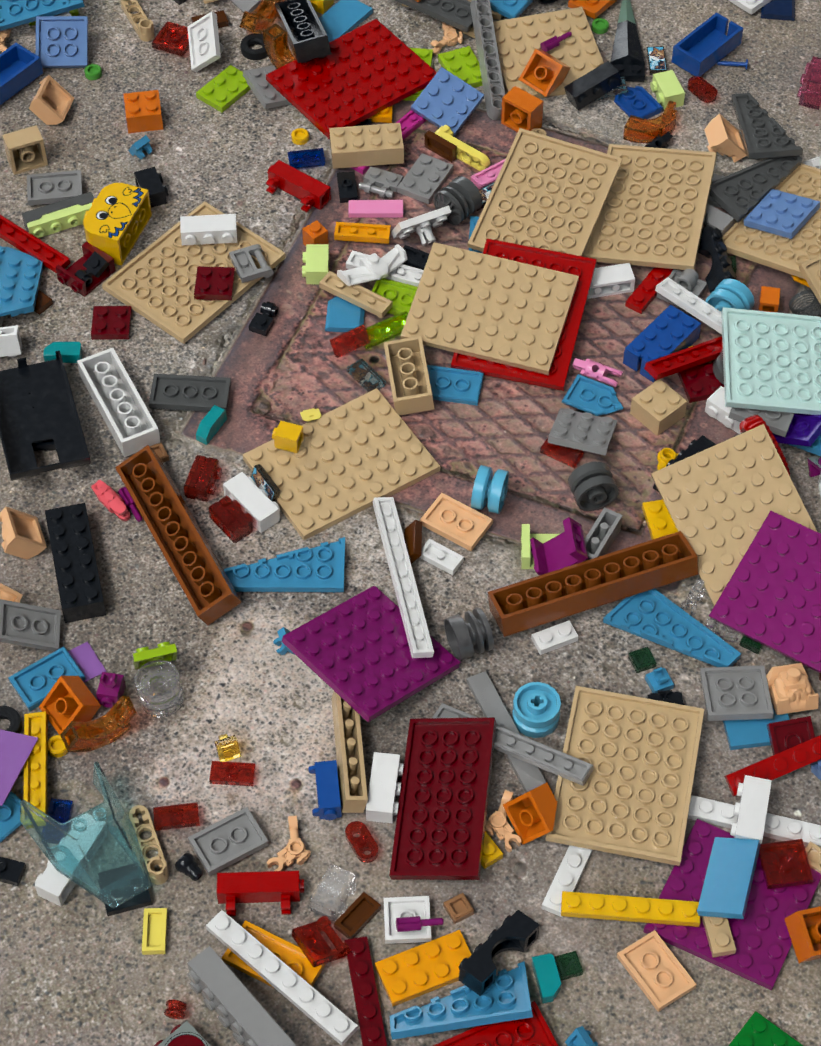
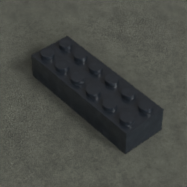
[274,0,331,63]
[45,503,106,623]

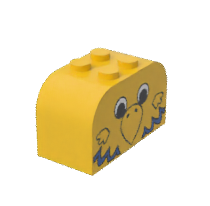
[83,183,152,266]

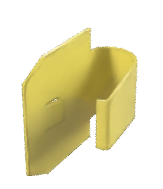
[300,408,322,422]

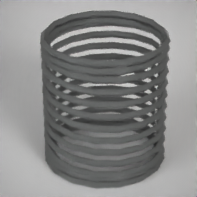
[789,290,821,317]

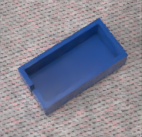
[671,12,743,78]
[0,43,43,105]
[623,305,701,383]

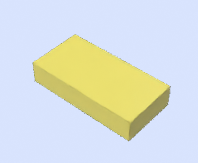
[142,908,168,955]

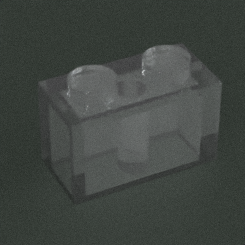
[310,863,357,921]

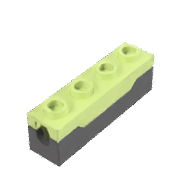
[22,192,94,238]

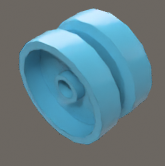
[705,278,755,311]
[471,465,509,514]
[512,682,561,738]

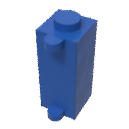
[308,760,342,820]

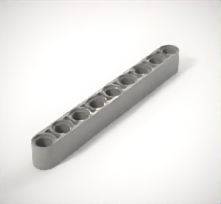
[470,0,505,120]

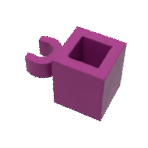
[96,672,126,708]

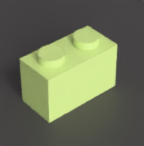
[650,70,685,110]
[302,244,329,284]

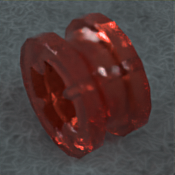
[164,1000,187,1019]

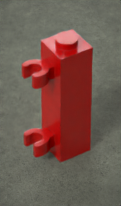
[266,160,331,212]
[217,871,304,916]

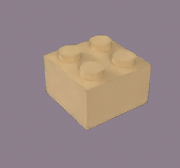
[2,125,48,175]
[630,379,687,436]

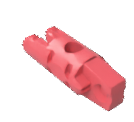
[91,480,131,521]

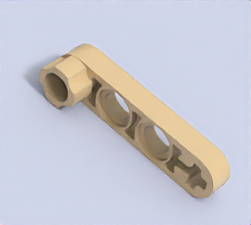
[120,0,155,42]
[129,805,169,885]

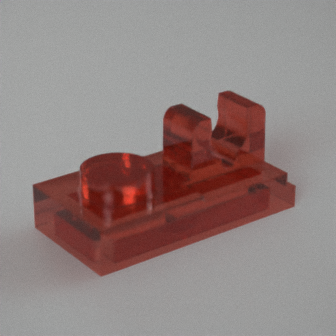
[540,436,584,468]

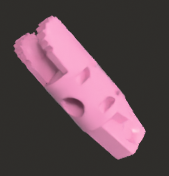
[573,358,623,387]

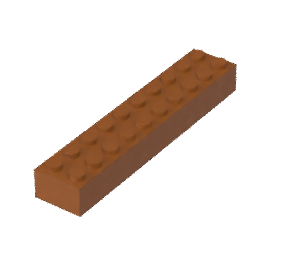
[115,445,242,625]
[487,531,698,637]

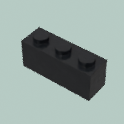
[564,61,622,110]

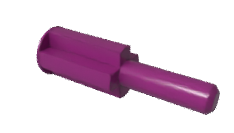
[540,31,572,52]
[118,487,142,522]
[396,916,444,932]

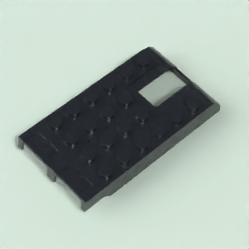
[0,350,91,481]

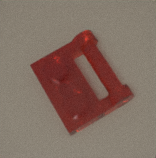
[291,916,351,968]

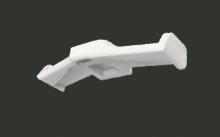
[337,244,408,286]

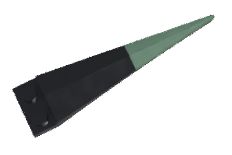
[610,0,645,82]

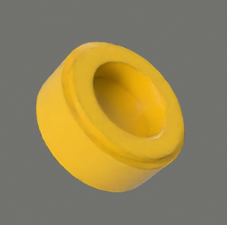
[291,128,309,145]
[48,735,69,758]

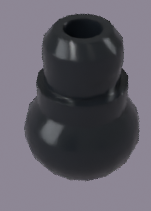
[175,853,203,881]

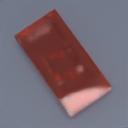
[330,324,371,358]
[209,761,256,786]
[153,802,200,831]

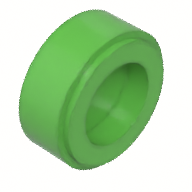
[592,18,609,34]
[84,64,102,80]

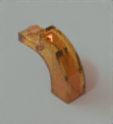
[239,0,281,34]
[263,23,296,69]
[623,101,678,144]
[60,696,137,752]

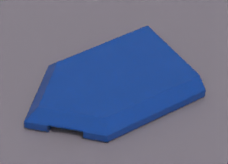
[614,86,663,124]

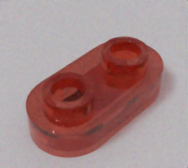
[687,76,717,103]
[345,821,378,863]

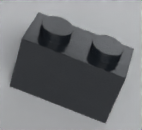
[134,167,169,208]

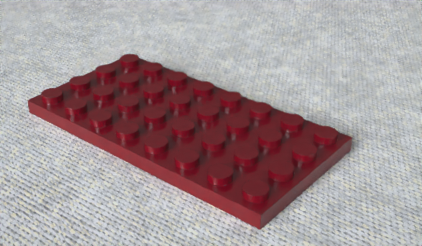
[389,717,496,880]

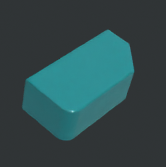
[43,342,82,363]
[196,405,227,445]
[531,953,562,1004]

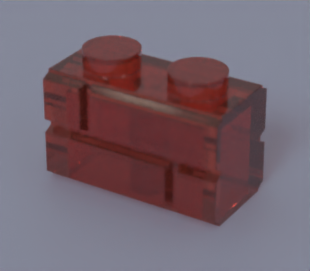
[184,455,222,502]
[208,495,254,543]

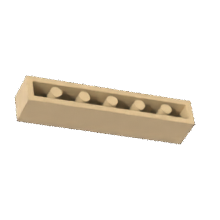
[331,691,368,813]

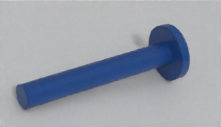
[717,59,748,70]

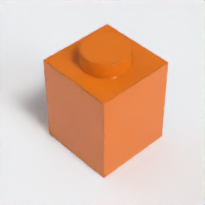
[302,220,329,246]
[758,286,780,312]

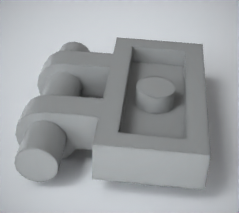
[358,166,403,198]

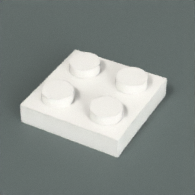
[383,896,431,944]

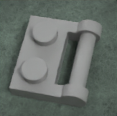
[229,244,274,283]

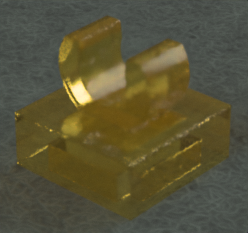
[214,734,241,763]

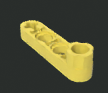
[434,125,491,171]

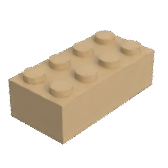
[329,123,404,169]
[383,336,435,416]

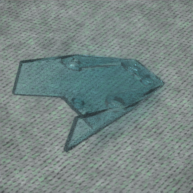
[20,761,152,909]

